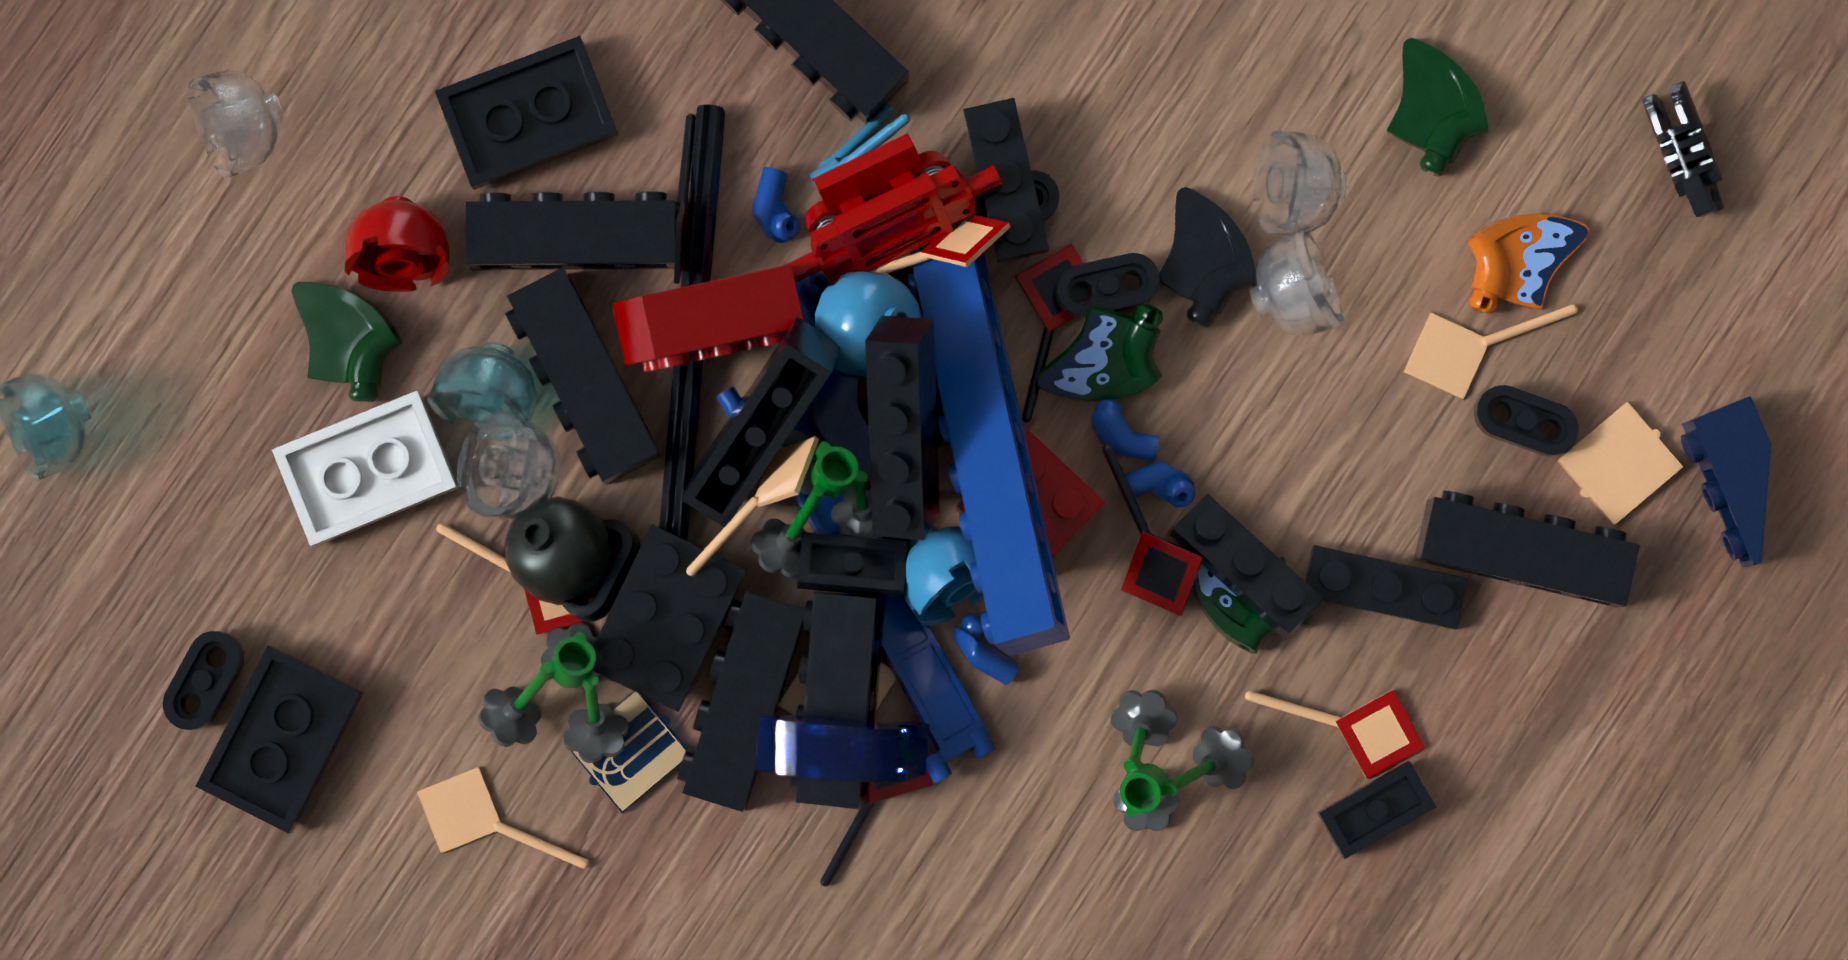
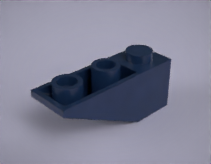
[1681,396,1771,567]

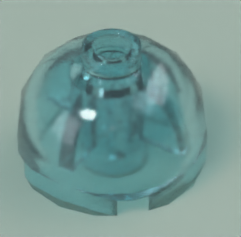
[428,342,537,438]
[0,373,91,481]

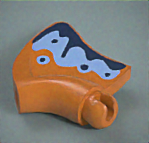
[1466,214,1589,314]

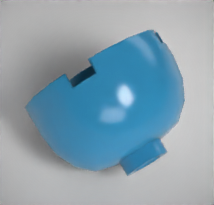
[815,272,922,376]
[903,526,984,626]

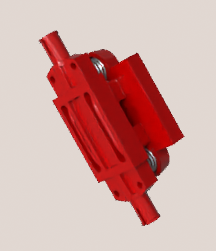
[784,133,1002,284]

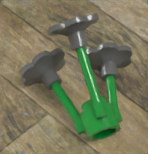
[750,430,885,578]
[478,623,629,763]
[1111,690,1255,831]

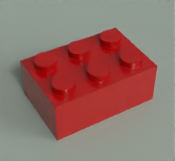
[612,264,803,372]

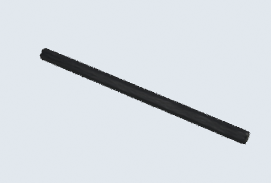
[659,104,725,540]

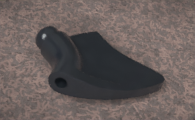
[1159,187,1257,328]

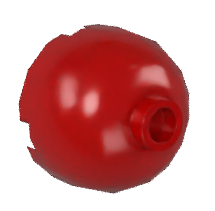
[345,196,449,292]

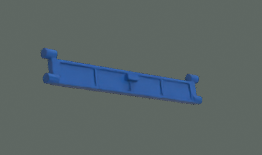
[717,387,996,784]

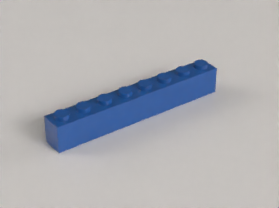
[907,247,1070,657]

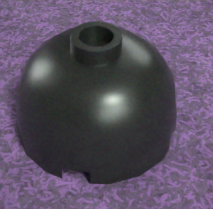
[505,496,613,605]

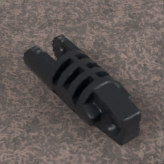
[1642,81,1724,217]

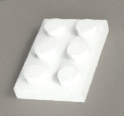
[272,391,458,547]

